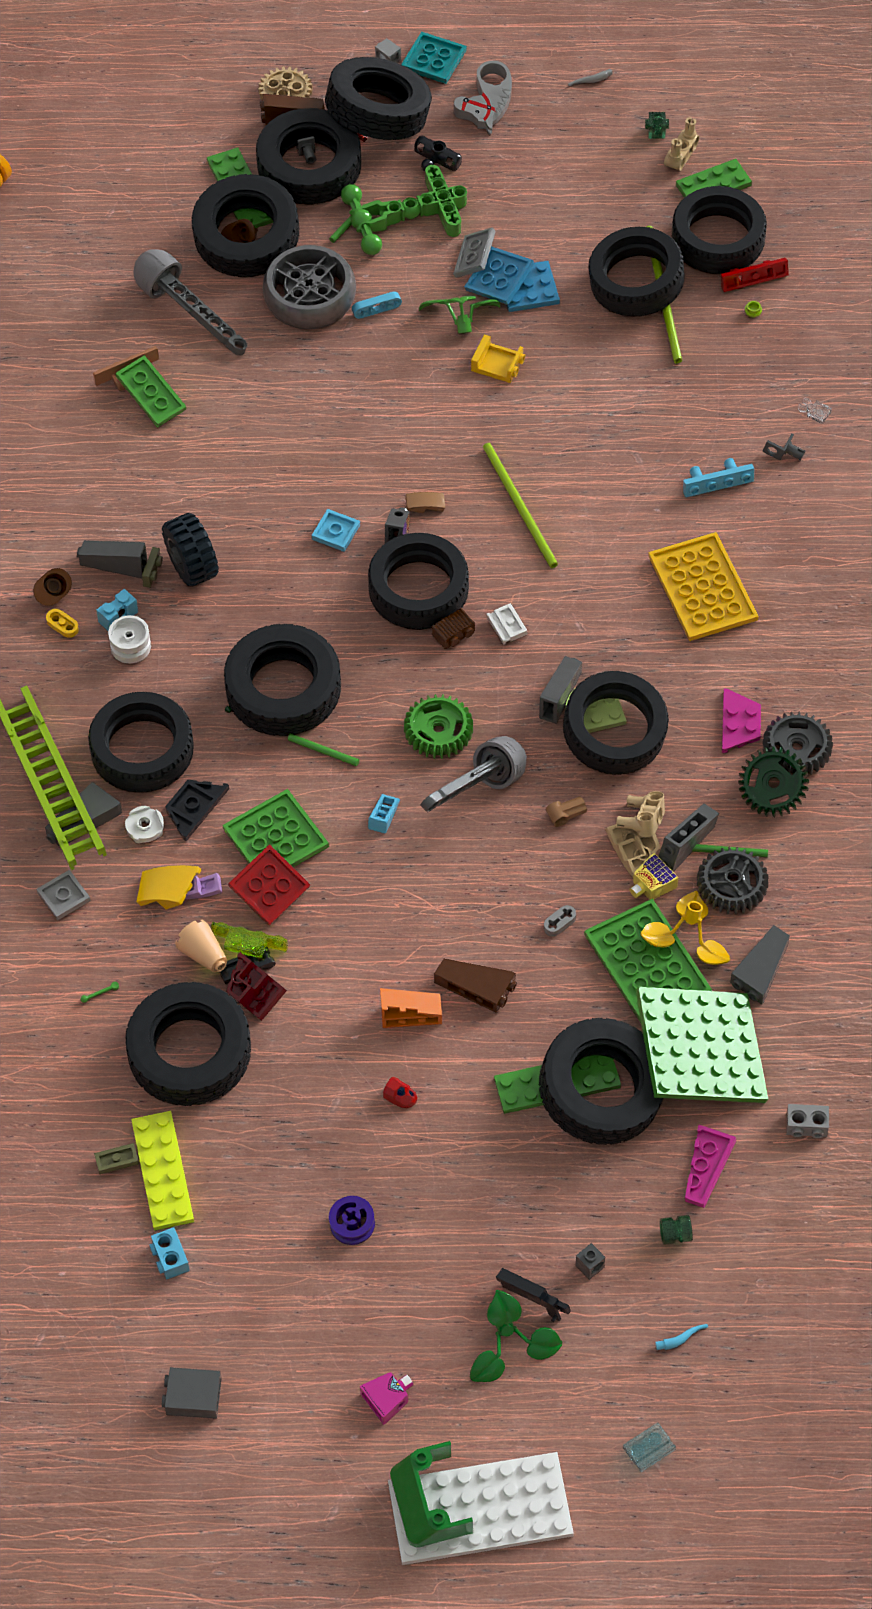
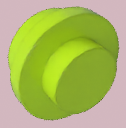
[745,301,762,317]

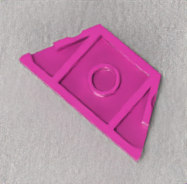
[722,688,761,753]

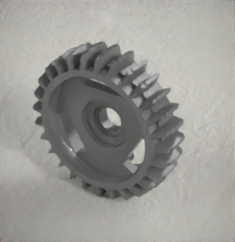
[762,711,833,775]
[697,846,769,915]

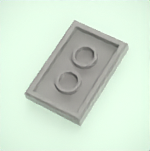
[453,227,496,278]

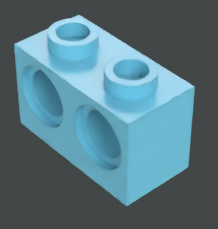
[149,1227,190,1280]

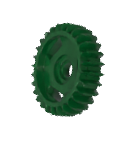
[738,746,809,818]

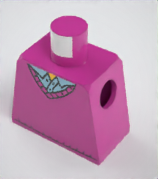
[360,1372,413,1425]

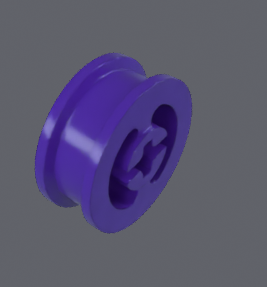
[329,1196,375,1245]

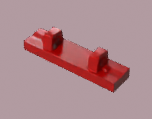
[720,257,789,292]

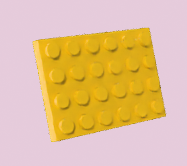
[648,532,759,641]

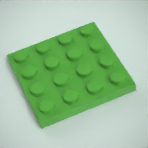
[223,789,329,867]

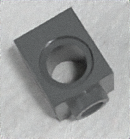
[575,1243,605,1280]

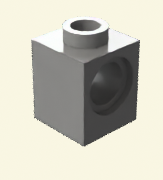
[375,38,401,63]

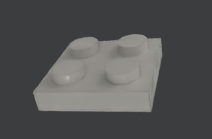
[36,870,91,920]

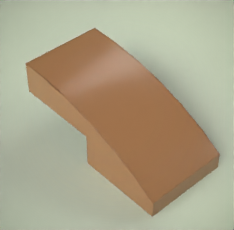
[405,492,445,513]

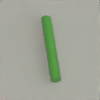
[329,215,352,243]

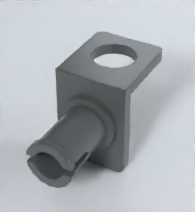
[296,136,317,164]
[763,433,806,461]

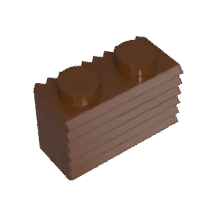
[432,608,475,649]

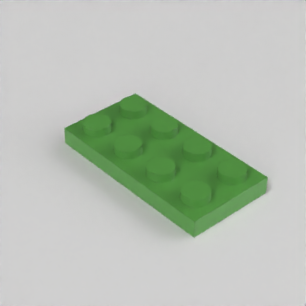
[676,159,752,198]
[116,355,186,428]

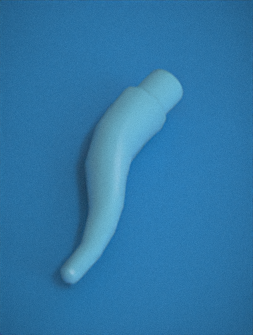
[655,1324,708,1350]

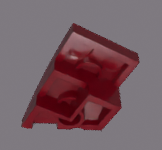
[226,952,287,1021]

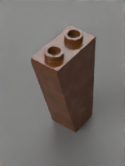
[260,94,325,126]
[434,958,517,1013]

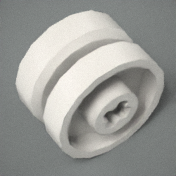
[108,615,151,664]

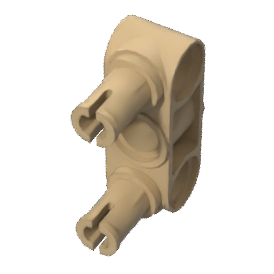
[664,117,699,171]
[616,791,665,837]

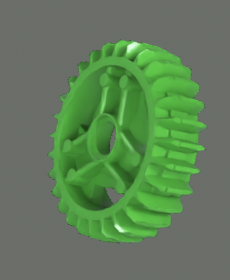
[404,694,473,759]

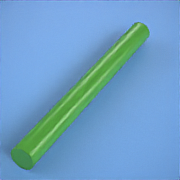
[288,733,359,766]
[692,844,768,857]

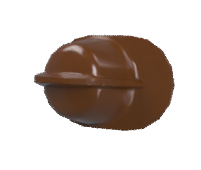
[221,218,258,243]
[33,568,72,606]

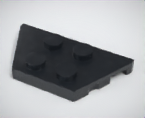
[165,780,229,841]

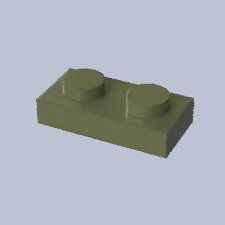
[142,547,163,588]
[94,1143,139,1175]

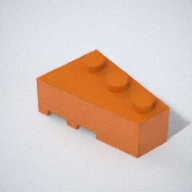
[380,988,442,1028]

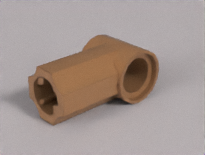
[546,796,587,827]

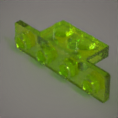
[211,922,288,958]

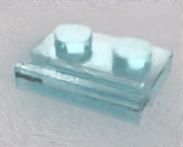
[623,1422,676,1472]

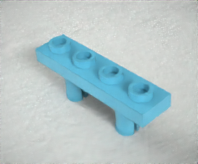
[683,458,754,498]

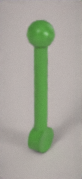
[80,982,119,1003]

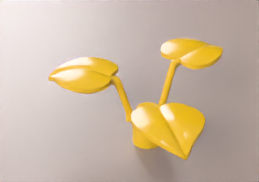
[640,890,730,965]

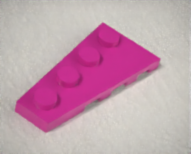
[685,1124,736,1208]

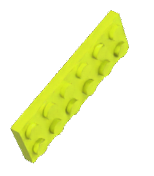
[131,1111,194,1231]

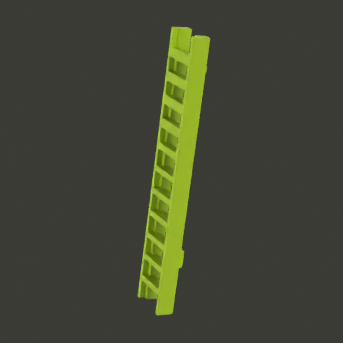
[0,686,107,870]

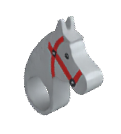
[454,61,512,135]

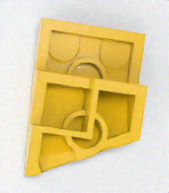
[136,865,201,910]

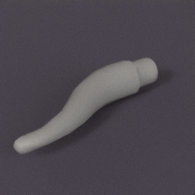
[568,69,613,86]

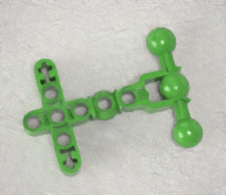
[341,165,467,255]

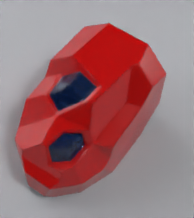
[383,1077,418,1108]

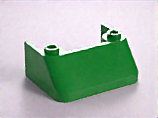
[390,1441,473,1547]

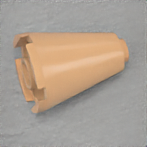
[175,920,227,973]

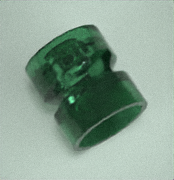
[659,1215,693,1245]

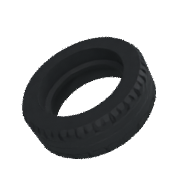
[671,186,767,274]
[588,226,685,317]
[368,533,469,630]
[563,671,669,775]
[88,692,194,793]

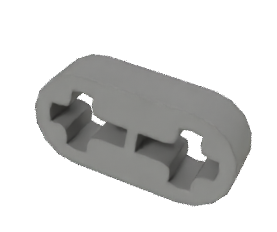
[544,905,576,937]

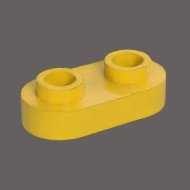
[46,609,79,638]

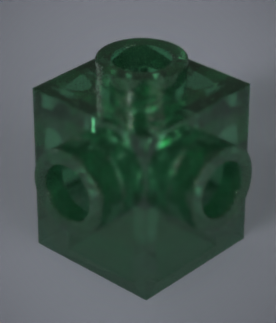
[645,112,669,139]

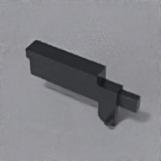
[496,1268,571,1323]

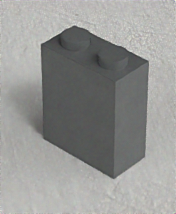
[162,1367,222,1419]

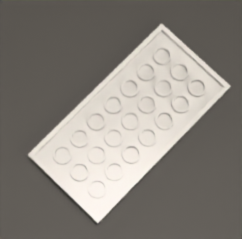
[388,1452,574,1565]

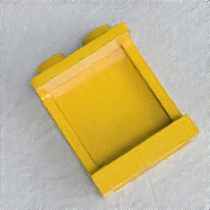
[471,334,525,383]

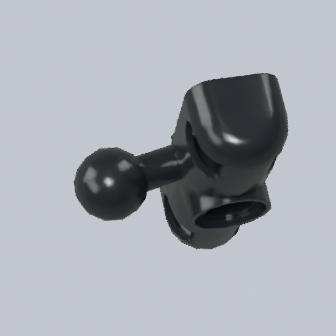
[414,135,462,172]

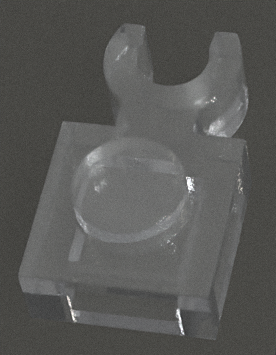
[798,397,832,424]

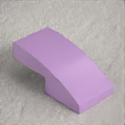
[185,873,222,899]

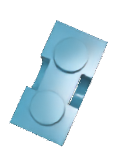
[96,589,138,631]

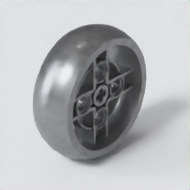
[262,245,356,329]

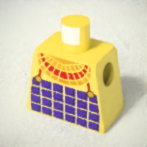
[630,853,678,900]

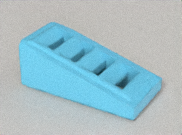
[368,794,400,833]

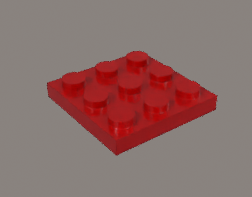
[228,844,311,926]

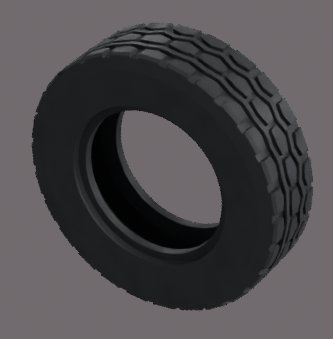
[325,57,432,140]
[256,108,361,205]
[191,174,299,277]
[224,624,341,736]
[125,982,251,1106]
[539,1018,664,1145]

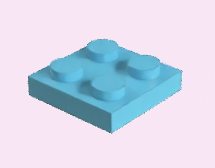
[311,509,360,552]

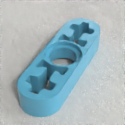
[351,292,402,319]

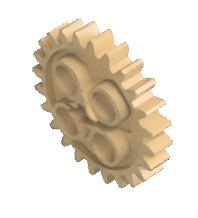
[258,66,313,100]

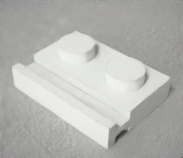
[487,603,527,645]

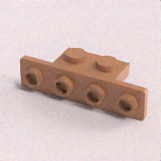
[93,346,159,391]

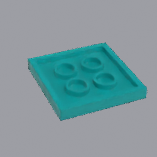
[401,31,467,84]

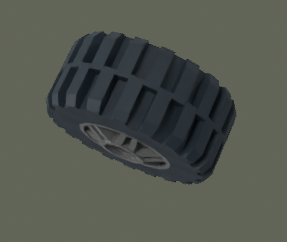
[162,513,219,587]

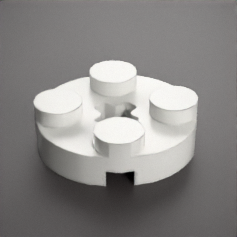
[125,806,164,844]

